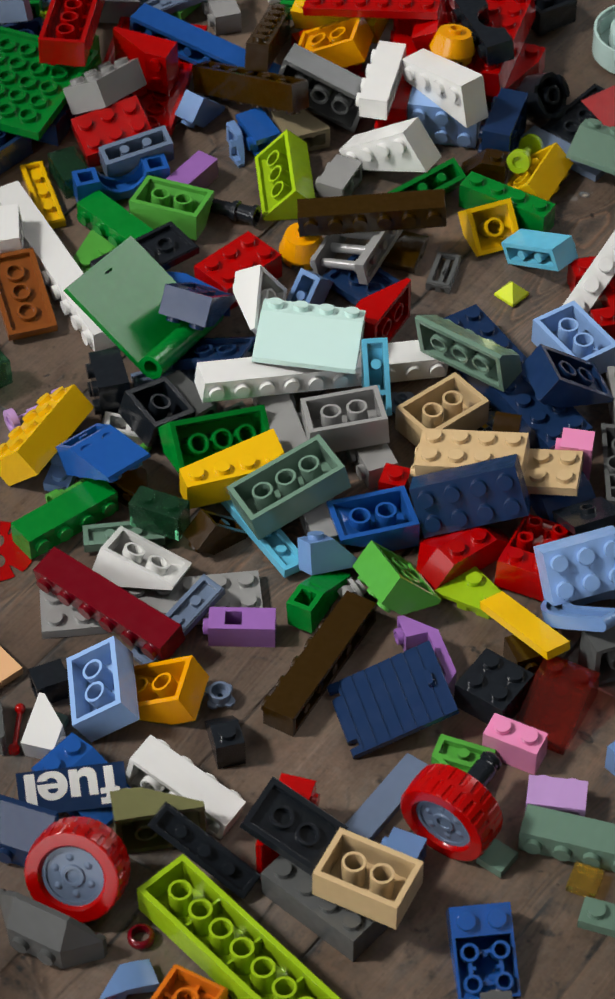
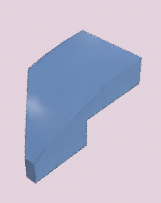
[226,120,245,168]
[99,959,159,999]

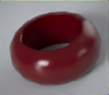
[127,923,155,950]

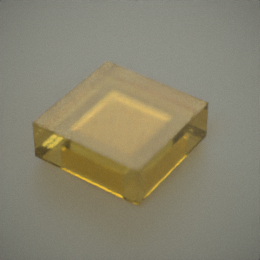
[566,861,605,898]

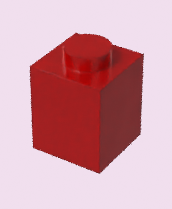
[378,463,411,496]

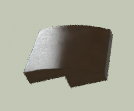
[380,231,429,273]

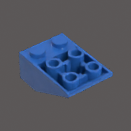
[56,423,151,483]
[445,902,521,999]

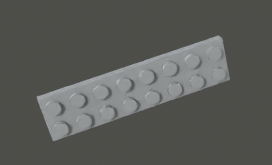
[39,570,263,639]

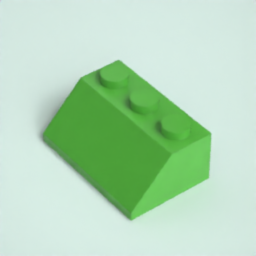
[129,175,214,241]
[352,540,441,615]

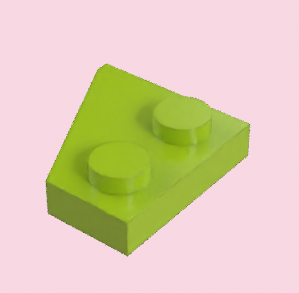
[434,566,501,620]

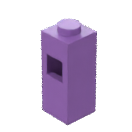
[166,150,218,188]
[203,607,277,647]

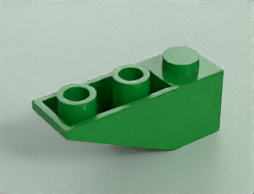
[286,570,351,634]

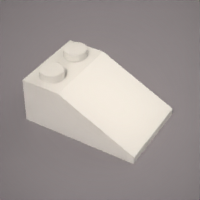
[233,264,287,334]
[92,526,192,590]

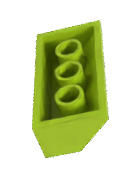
[255,129,315,221]

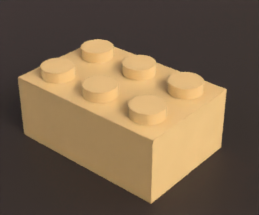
[395,372,489,447]
[312,827,424,930]

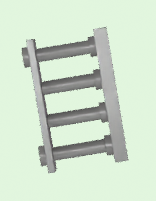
[310,230,403,285]

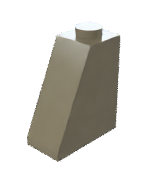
[268,108,330,152]

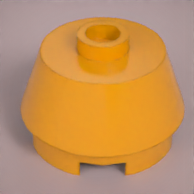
[429,24,476,66]
[279,222,324,270]

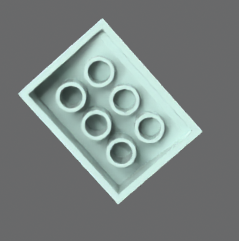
[252,297,366,374]

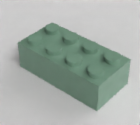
[227,434,351,540]

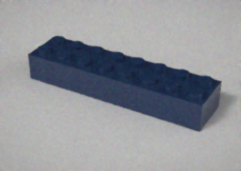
[444,304,593,450]

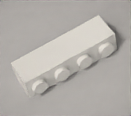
[355,40,406,120]

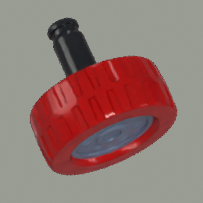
[400,751,503,861]
[24,816,131,923]

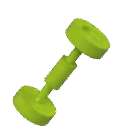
[506,134,543,174]

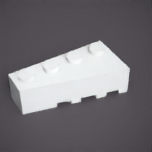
[402,48,488,128]
[339,117,442,172]
[125,734,246,840]

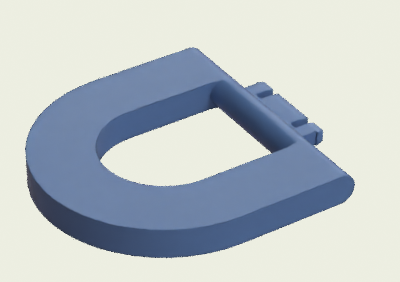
[541,590,615,632]

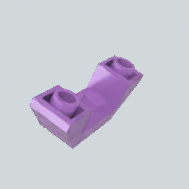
[393,615,457,694]

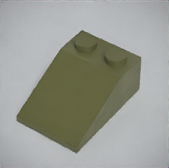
[110,787,206,854]

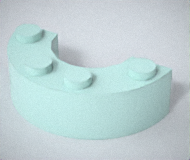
[592,5,615,74]

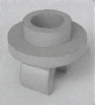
[337,577,367,598]

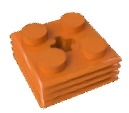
[151,964,228,999]

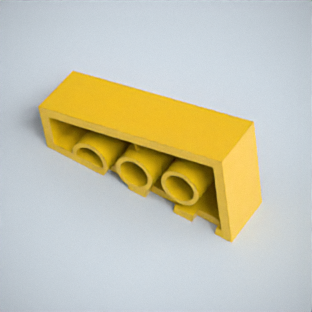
[179,429,285,510]

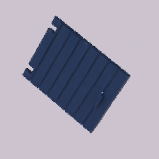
[327,640,460,760]

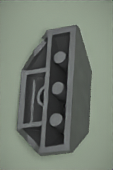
[0,888,108,969]

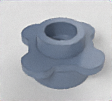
[391,392,414,414]
[205,681,235,709]

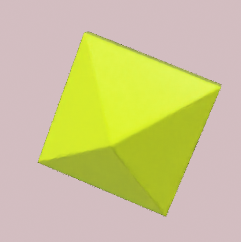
[494,281,529,307]

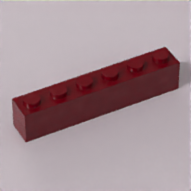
[33,546,186,661]

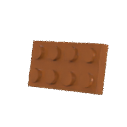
[0,247,58,341]

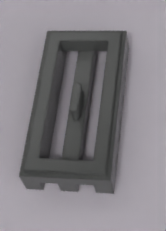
[426,251,462,294]

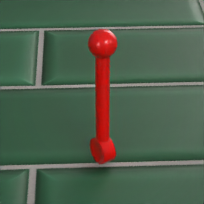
[8,703,26,756]

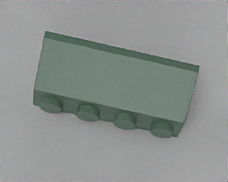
[566,118,615,175]
[415,315,522,392]

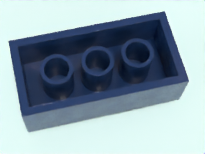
[409,454,531,538]

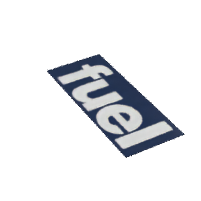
[15,761,127,813]

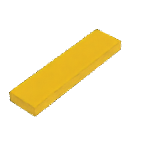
[20,161,66,229]
[480,591,570,660]

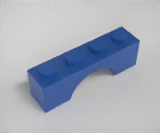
[71,153,170,202]

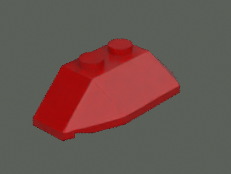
[417,525,510,590]

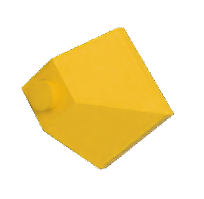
[457,198,519,257]

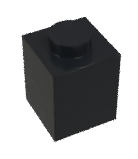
[28,659,70,704]

